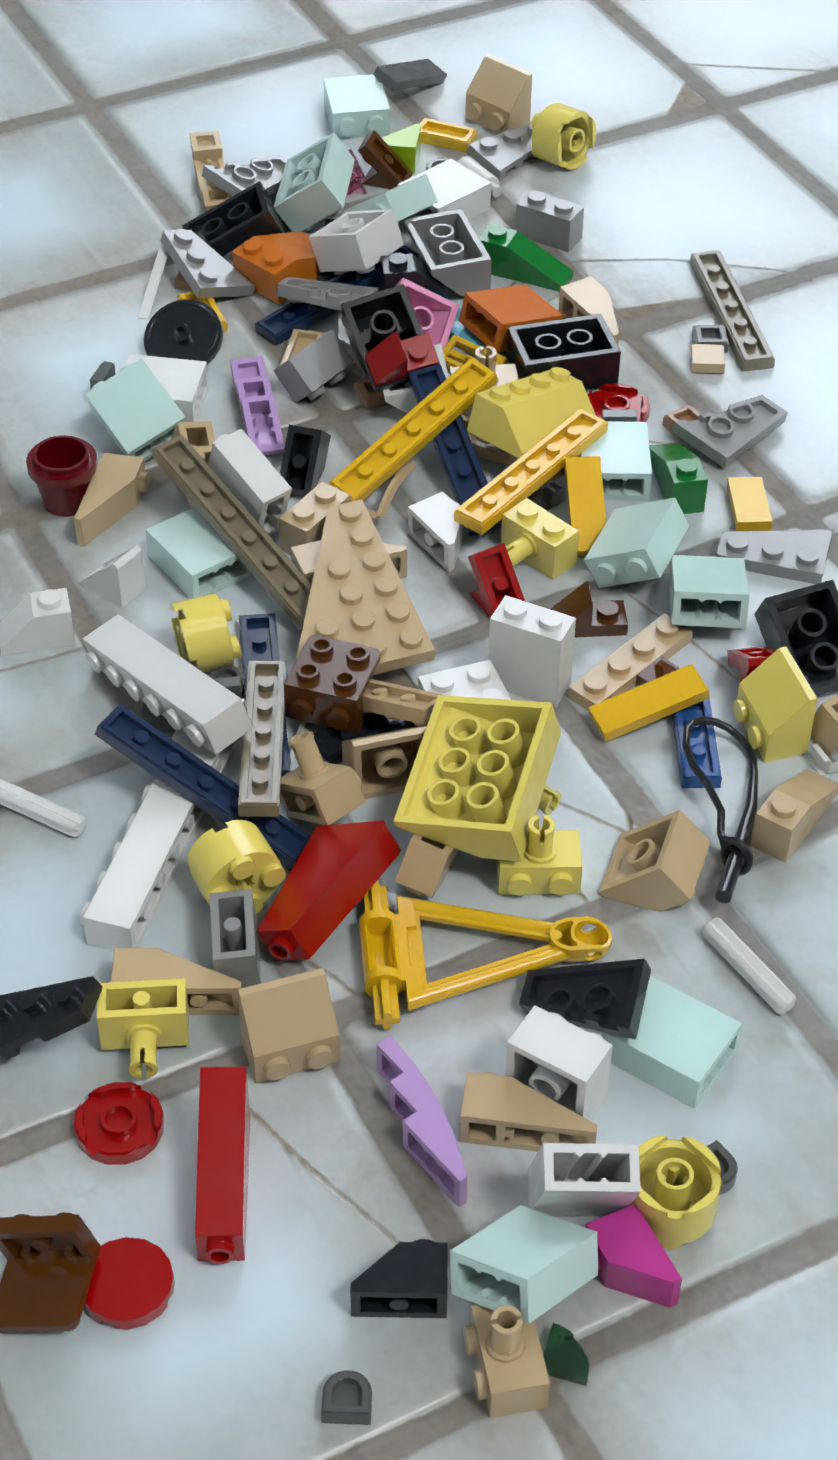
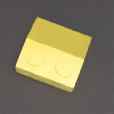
[733,647,818,763]

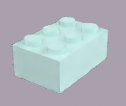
[273,133,355,232]

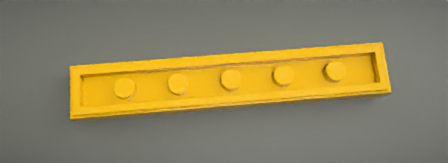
[329,357,497,502]
[454,409,608,535]

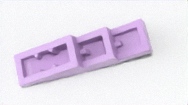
[230,356,285,455]
[376,1035,467,1207]

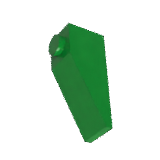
[479,224,574,292]
[649,442,708,514]

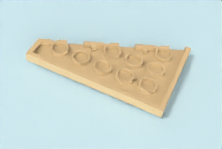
[296,499,435,675]

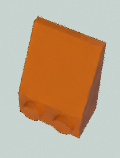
[231,231,322,305]

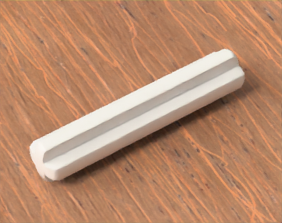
[0,778,86,837]
[702,917,796,1015]

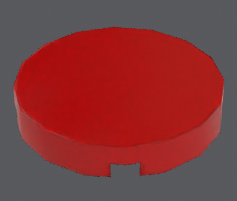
[587,383,650,422]
[74,1082,164,1165]
[84,1237,175,1330]

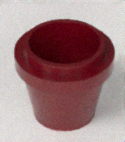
[26,435,98,517]

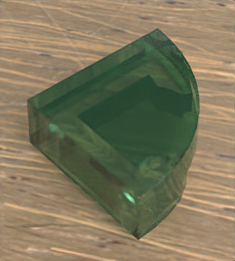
[543,1323,589,1386]

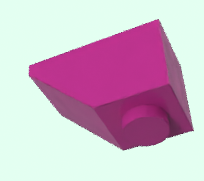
[585,1204,682,1308]

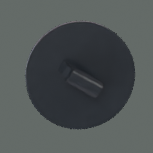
[144,299,223,365]

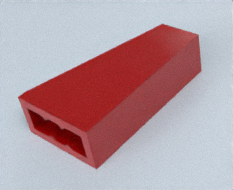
[256,820,401,961]
[195,1067,250,1264]

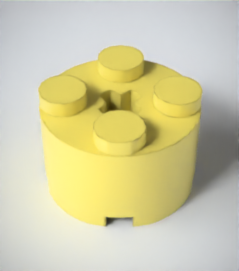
[531,103,596,170]
[170,593,241,673]
[187,820,286,914]
[629,1135,722,1250]

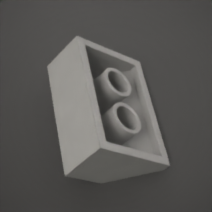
[403,209,491,296]

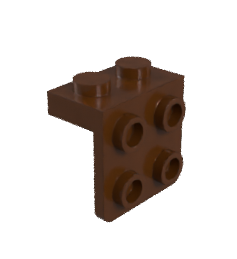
[284,635,381,734]
[0,1212,101,1333]

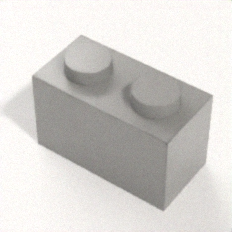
[515,189,584,252]
[273,329,355,403]
[210,888,261,988]

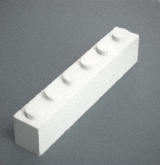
[83,614,253,755]

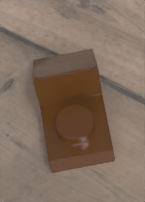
[357,130,413,189]
[551,581,628,638]

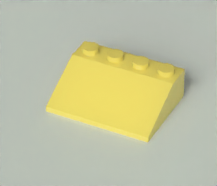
[393,695,561,862]

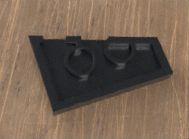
[519,958,651,1040]
[0,976,103,1060]

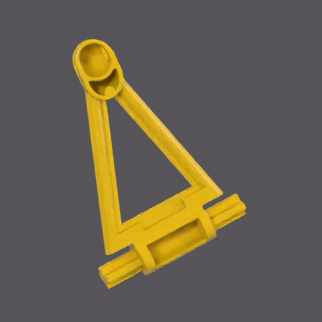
[359,881,612,1029]

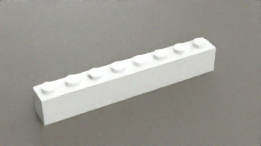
[80,699,245,951]

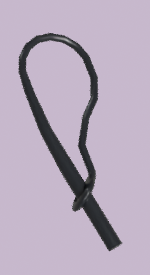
[682,716,758,903]

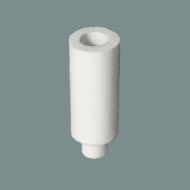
[458,156,502,198]

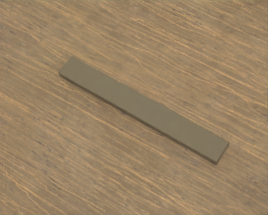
[152,434,312,632]

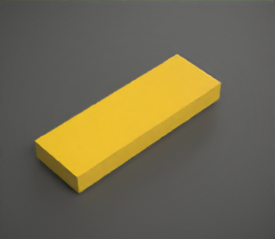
[564,456,606,557]
[589,664,710,742]

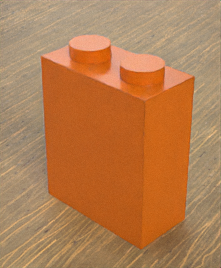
[459,284,563,353]

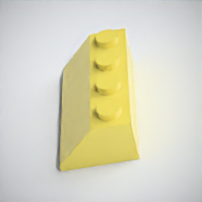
[467,367,596,458]

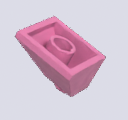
[396,278,459,349]

